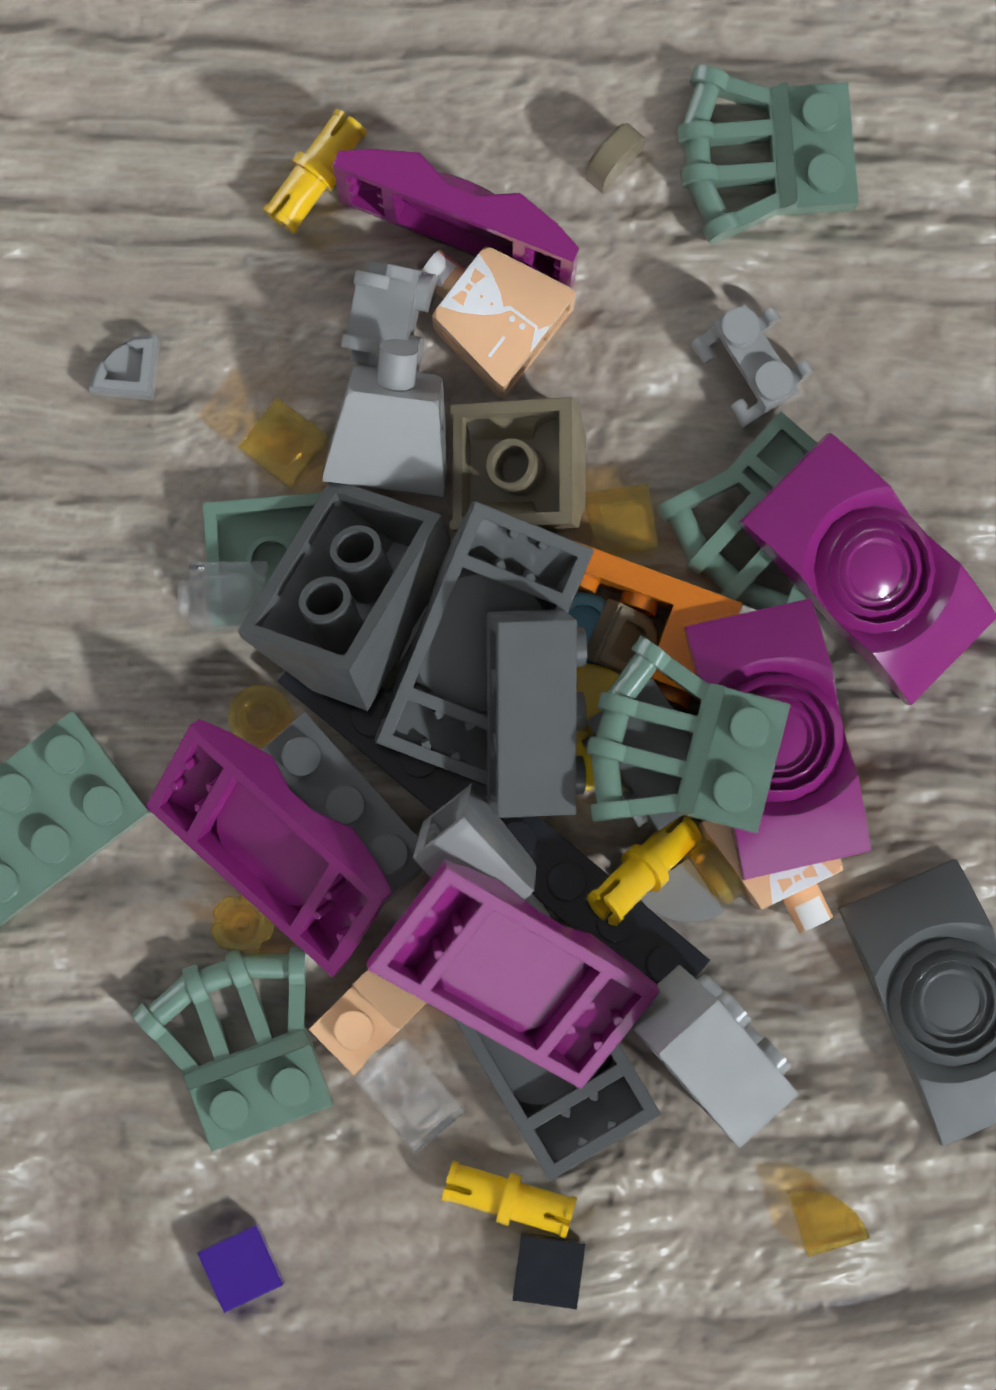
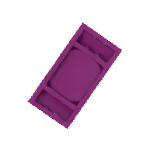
[333,149,579,289]
[738,433,996,705]
[684,598,871,880]
[146,719,393,977]
[367,861,660,1089]

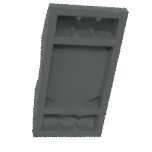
[374,500,594,785]
[838,859,996,1146]
[454,1018,661,1181]

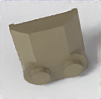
[450,397,586,533]

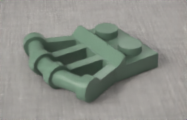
[677,65,859,244]
[655,411,817,610]
[586,636,791,834]
[131,947,334,1152]

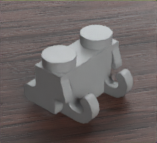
[341,261,437,372]
[690,303,814,429]

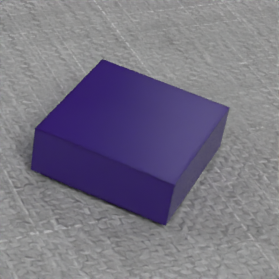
[197,1223,285,1313]

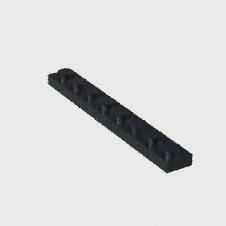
[277,671,710,984]

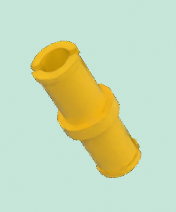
[262,109,368,234]
[588,816,702,925]
[441,1160,578,1238]

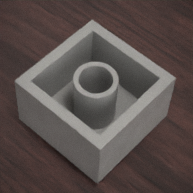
[632,965,799,1148]

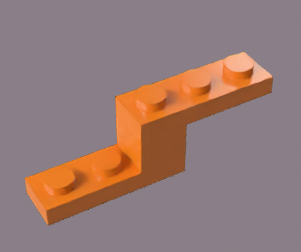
[573,540,743,710]

